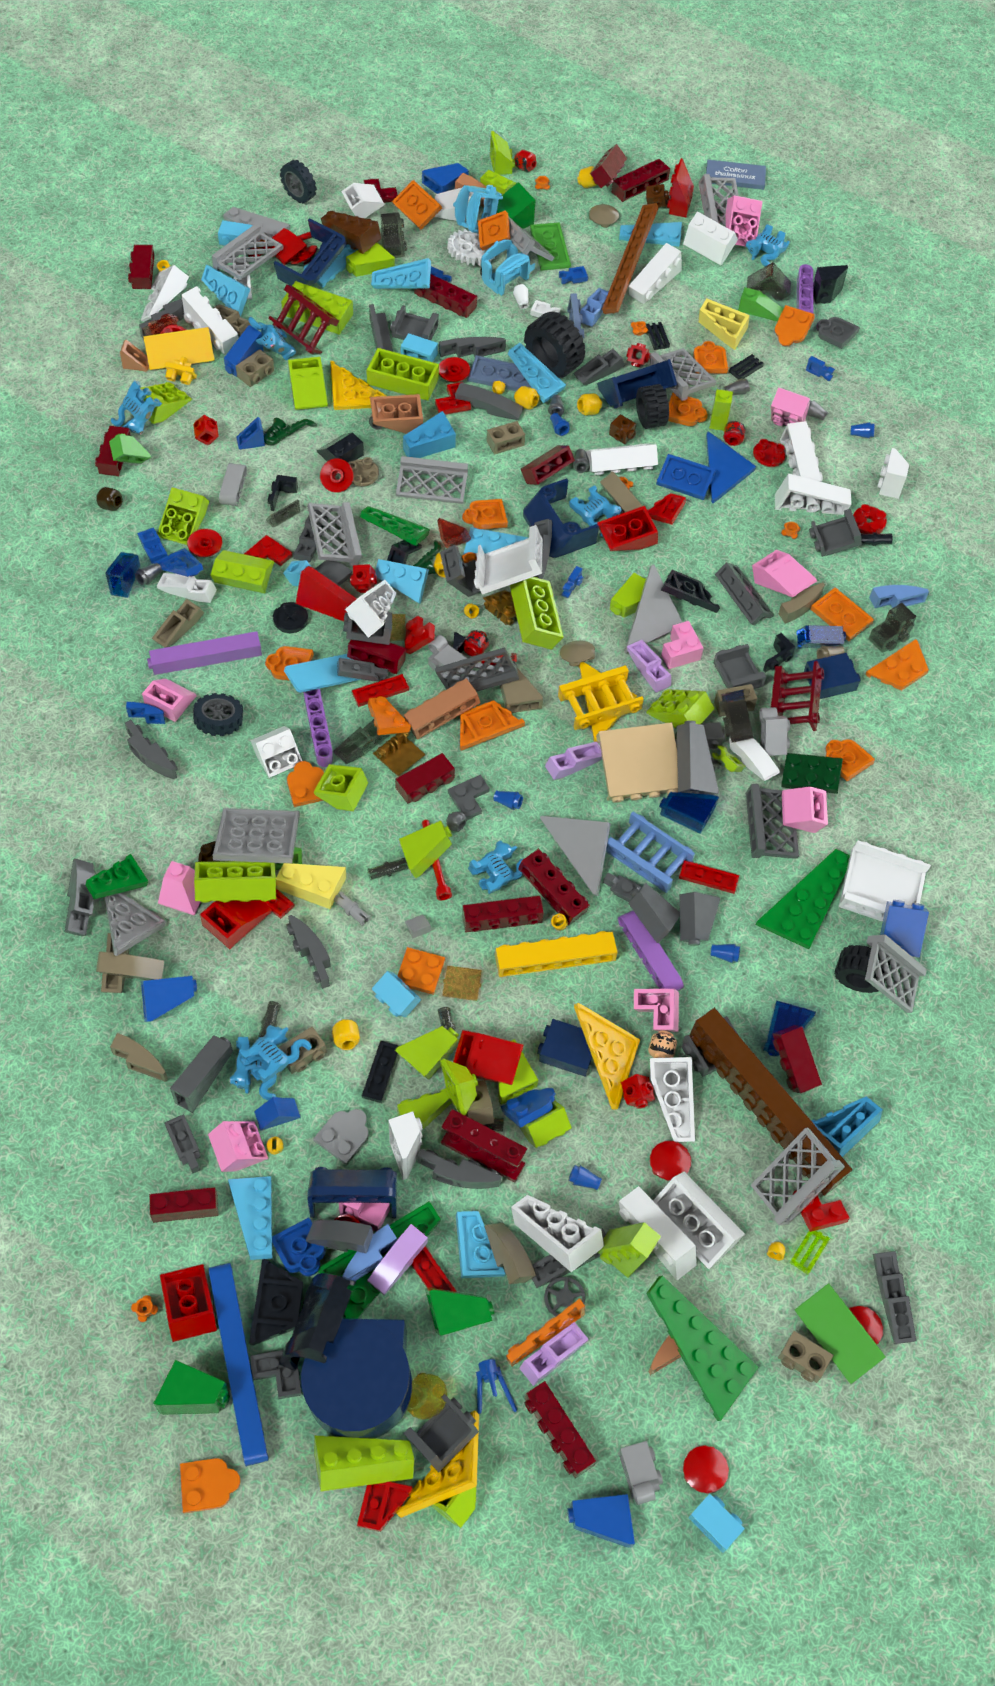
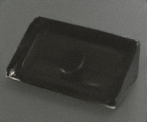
[266,499,300,527]

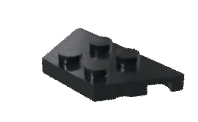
[661,569,720,613]
[249,1259,304,1346]

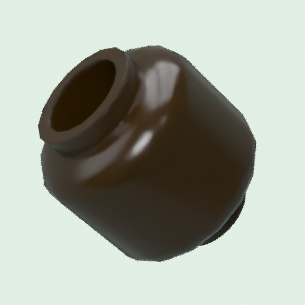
[96,487,123,511]

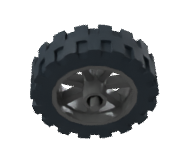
[280,160,317,204]
[193,693,243,736]

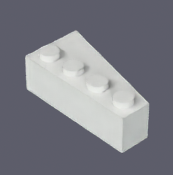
[628,243,682,304]
[182,286,239,354]
[780,421,823,482]
[775,473,851,515]
[345,580,396,638]
[619,1186,697,1280]
[511,1195,604,1272]

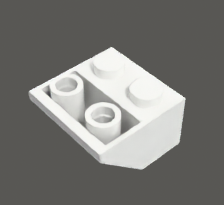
[341,183,385,218]
[877,448,909,499]
[250,726,302,778]

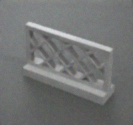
[699,174,738,227]
[508,216,554,261]
[212,224,283,280]
[650,348,716,401]
[396,456,468,504]
[307,502,362,567]
[865,935,927,1013]
[750,1128,845,1225]

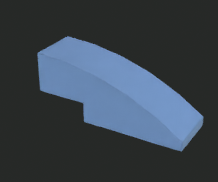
[580,288,609,327]
[869,585,929,610]
[342,1224,397,1281]

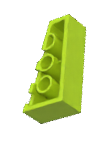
[597,1222,661,1278]

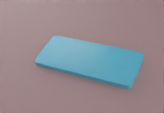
[284,654,362,693]

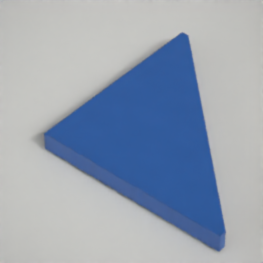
[706,431,756,503]

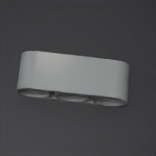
[219,463,247,506]

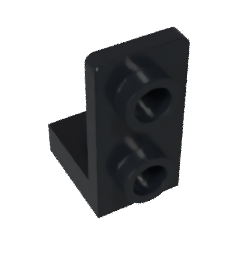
[268,475,298,511]
[387,540,422,564]
[763,632,795,673]

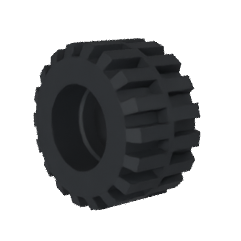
[636,384,669,429]
[834,945,890,993]

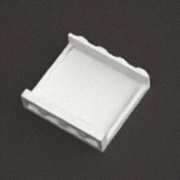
[474,525,543,595]
[838,841,931,922]

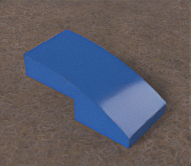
[137,528,167,564]
[126,702,165,724]

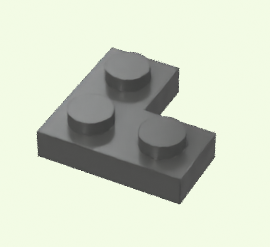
[448,774,490,820]
[250,1350,301,1399]

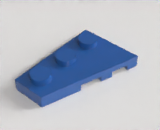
[153,548,204,577]

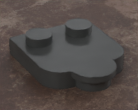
[816,317,860,349]

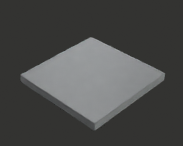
[213,808,300,863]

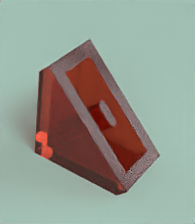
[437,518,471,548]

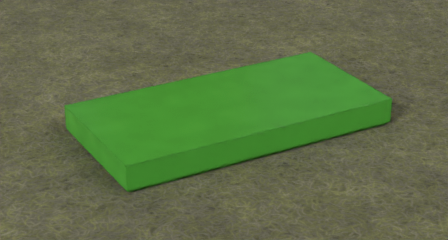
[530,222,571,271]
[795,1283,886,1384]

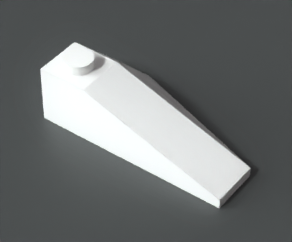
[141,265,189,322]
[650,1057,695,1142]

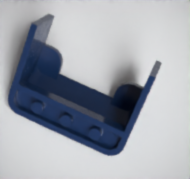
[274,218,346,286]
[597,359,678,409]
[523,478,599,558]
[307,1167,397,1218]

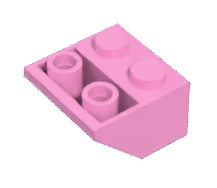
[142,678,197,722]
[782,787,828,833]
[208,1121,268,1172]

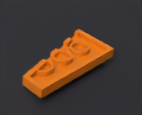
[506,1298,585,1367]

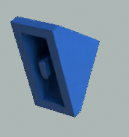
[236,417,265,450]
[254,1097,301,1131]

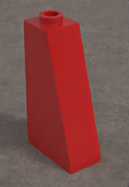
[295,566,357,621]

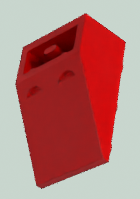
[667,158,694,218]
[200,900,273,950]
[453,1030,524,1085]

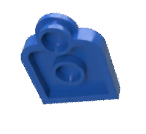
[501,1088,555,1128]
[272,1217,325,1276]

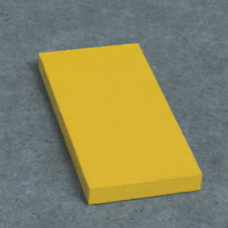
[143,327,215,370]

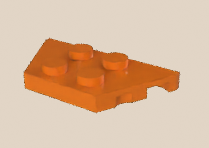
[865,639,929,691]
[460,700,525,751]

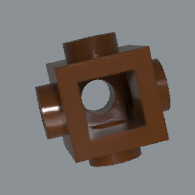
[646,184,669,208]
[609,414,636,444]

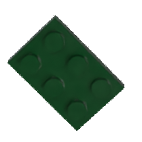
[781,753,843,794]

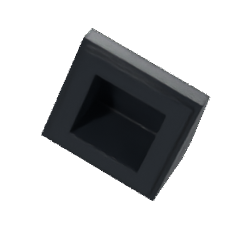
[453,632,466,653]

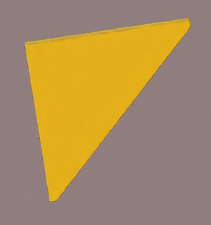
[330,361,387,410]
[579,662,637,742]
[574,1003,640,1110]
[396,1410,479,1518]

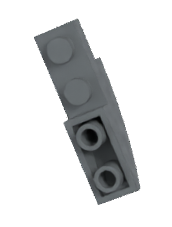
[125,719,178,779]
[64,858,95,936]
[286,915,331,989]
[417,1149,502,1189]

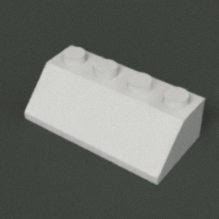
[585,443,658,475]
[653,1172,745,1269]

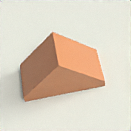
[120,339,149,372]

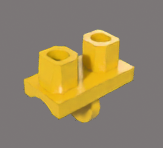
[164,357,197,385]

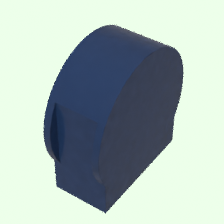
[301,1319,413,1439]

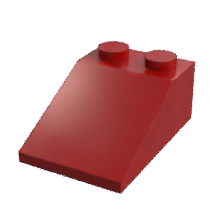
[597,505,658,551]
[160,1264,217,1342]

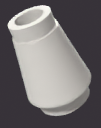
[513,284,529,309]

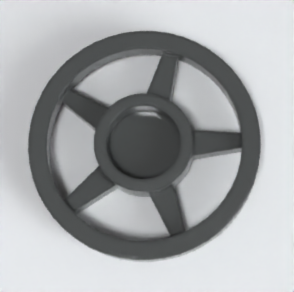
[544,1277,585,1317]

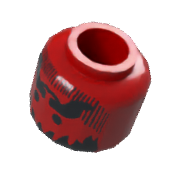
[514,150,537,172]
[723,421,746,446]
[464,630,489,657]

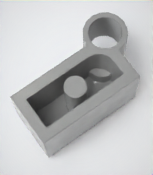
[428,635,468,676]
[759,707,790,756]
[618,1441,663,1505]

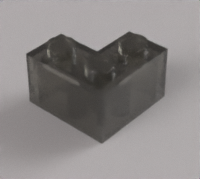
[381,212,407,258]
[747,262,791,301]
[868,602,917,653]
[719,689,753,743]

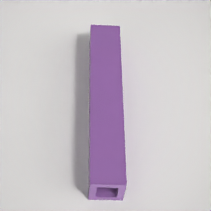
[147,631,262,675]

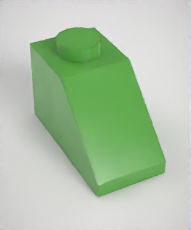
[109,434,151,464]

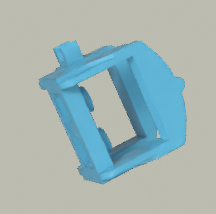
[453,185,503,233]
[481,240,535,296]

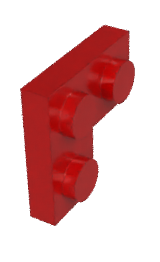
[435,382,471,415]
[244,535,292,566]
[405,616,435,654]
[792,1190,850,1232]

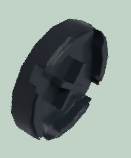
[273,602,309,634]

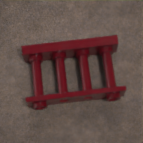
[268,284,340,355]
[771,661,824,731]
[441,1109,528,1183]

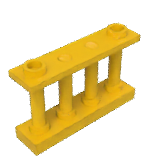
[558,665,644,730]

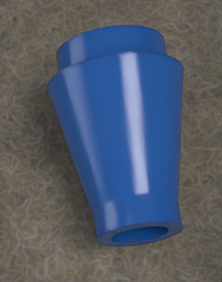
[550,413,570,436]
[851,422,875,439]
[493,790,523,810]
[711,944,740,963]
[568,1165,602,1190]

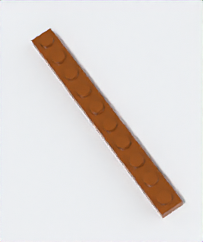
[602,203,658,314]

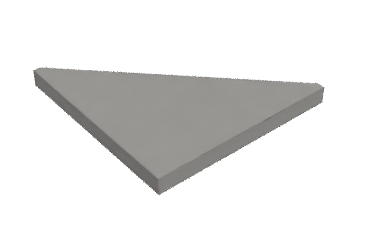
[624,564,682,653]
[540,816,611,896]
[105,893,166,956]

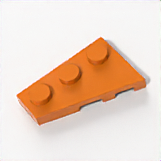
[368,697,411,735]

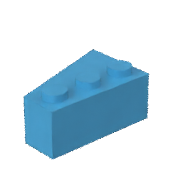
[403,411,456,458]
[812,1096,883,1157]

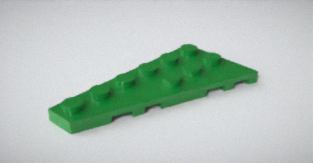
[755,849,850,949]
[318,1201,441,1319]
[646,1275,759,1421]

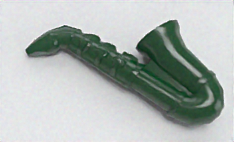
[264,417,317,446]
[413,540,441,575]

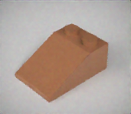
[370,394,423,434]

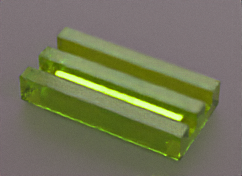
[789,1231,830,1275]

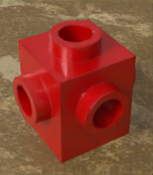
[626,343,651,368]
[193,415,219,445]
[350,564,377,593]
[621,1074,655,1109]

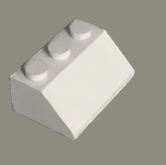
[683,211,738,266]
[388,1112,423,1180]

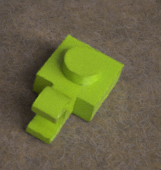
[712,745,746,772]

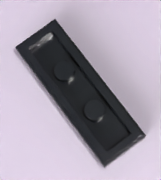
[361,1040,399,1103]

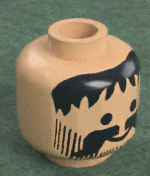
[648,1031,677,1058]

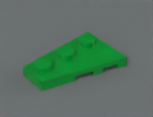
[85,854,149,899]

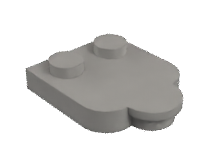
[313,1109,368,1165]

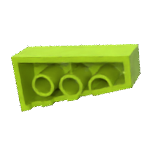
[314,1435,414,1492]

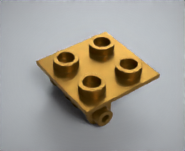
[483,590,516,626]
[373,733,425,777]

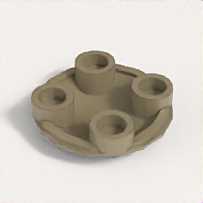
[589,204,619,228]
[348,457,379,487]
[560,640,595,667]

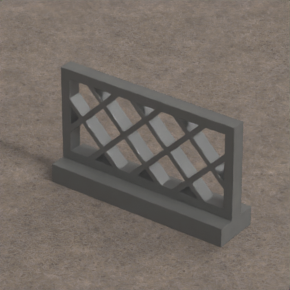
[435,647,519,692]
[745,784,799,859]

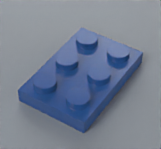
[656,454,716,500]

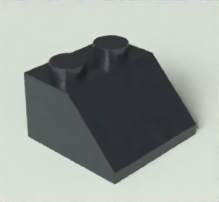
[813,265,848,304]
[317,432,364,462]

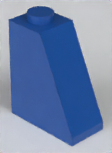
[422,163,469,194]
[224,325,264,377]
[141,976,197,1022]
[567,1494,635,1548]

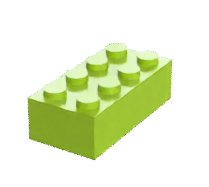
[281,281,353,335]
[367,348,439,401]
[510,577,564,650]
[194,861,276,903]

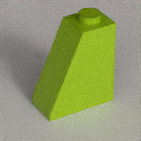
[346,243,395,277]
[709,389,733,431]
[610,573,646,618]
[399,820,452,878]
[395,1026,459,1080]
[498,1039,538,1105]

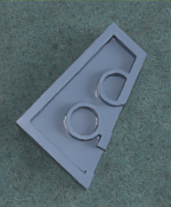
[567,293,584,338]

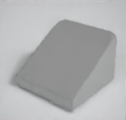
[405,915,431,938]

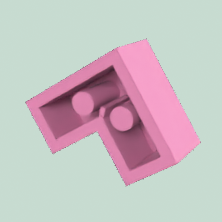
[661,621,703,670]
[634,989,679,1032]
[339,1203,390,1232]

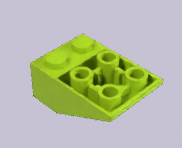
[288,357,328,410]
[140,382,192,424]
[157,487,210,545]
[646,689,715,729]

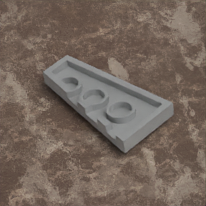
[223,207,290,238]

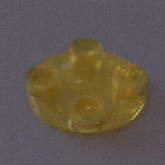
[407,1373,447,1420]

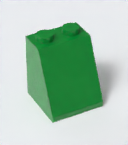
[496,182,536,229]
[425,1287,494,1336]
[153,1360,230,1415]

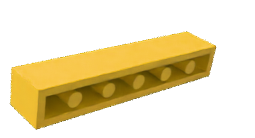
[495,931,618,977]

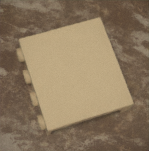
[596,723,679,803]

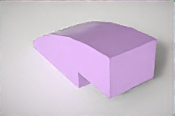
[627,640,671,693]
[545,742,602,780]
[368,1224,428,1295]
[519,1322,589,1386]

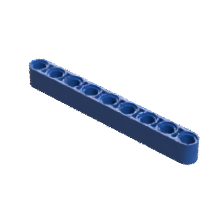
[209,1263,269,1467]

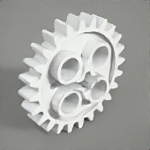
[447,229,495,266]

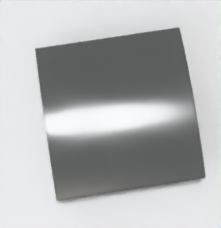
[315,560,353,586]

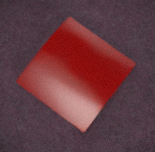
[263,228,307,265]

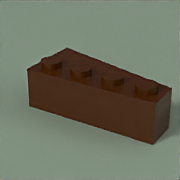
[321,211,382,254]

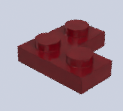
[364,179,398,203]

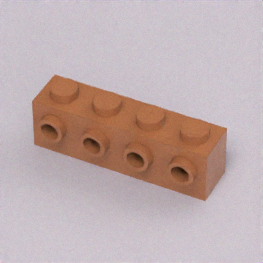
[404,678,480,740]

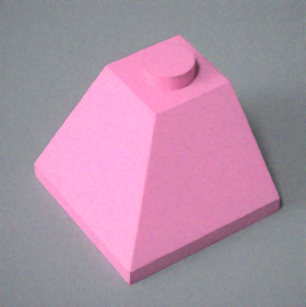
[158,861,201,916]

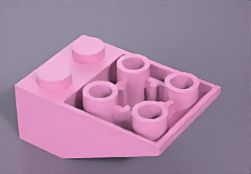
[725,195,762,247]
[771,387,810,426]
[752,550,817,597]

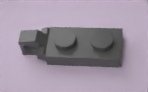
[337,658,388,681]
[603,873,642,902]
[164,1114,201,1174]

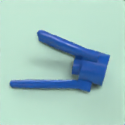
[476,1359,517,1414]

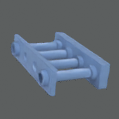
[606,812,695,893]

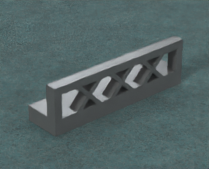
[369,304,393,352]
[715,562,774,625]

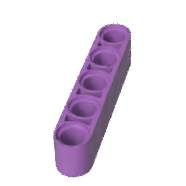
[796,264,813,313]
[303,689,333,767]
[618,910,684,991]

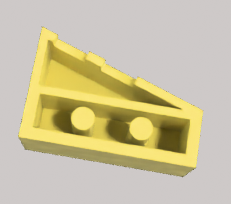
[698,298,750,350]
[276,863,346,909]

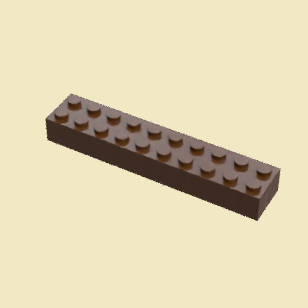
[689,1007,853,1196]

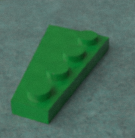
[360,506,430,546]

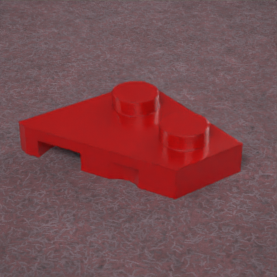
[647,493,686,525]
[357,1482,413,1532]

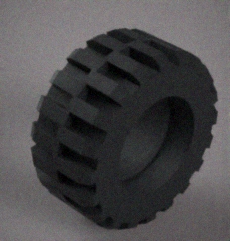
[524,312,586,378]

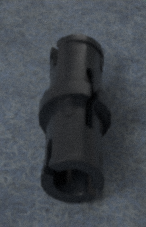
[861,532,893,546]

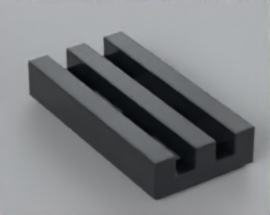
[646,322,670,350]
[729,354,763,380]

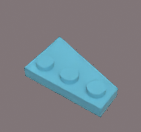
[375,559,429,604]
[456,1211,505,1278]

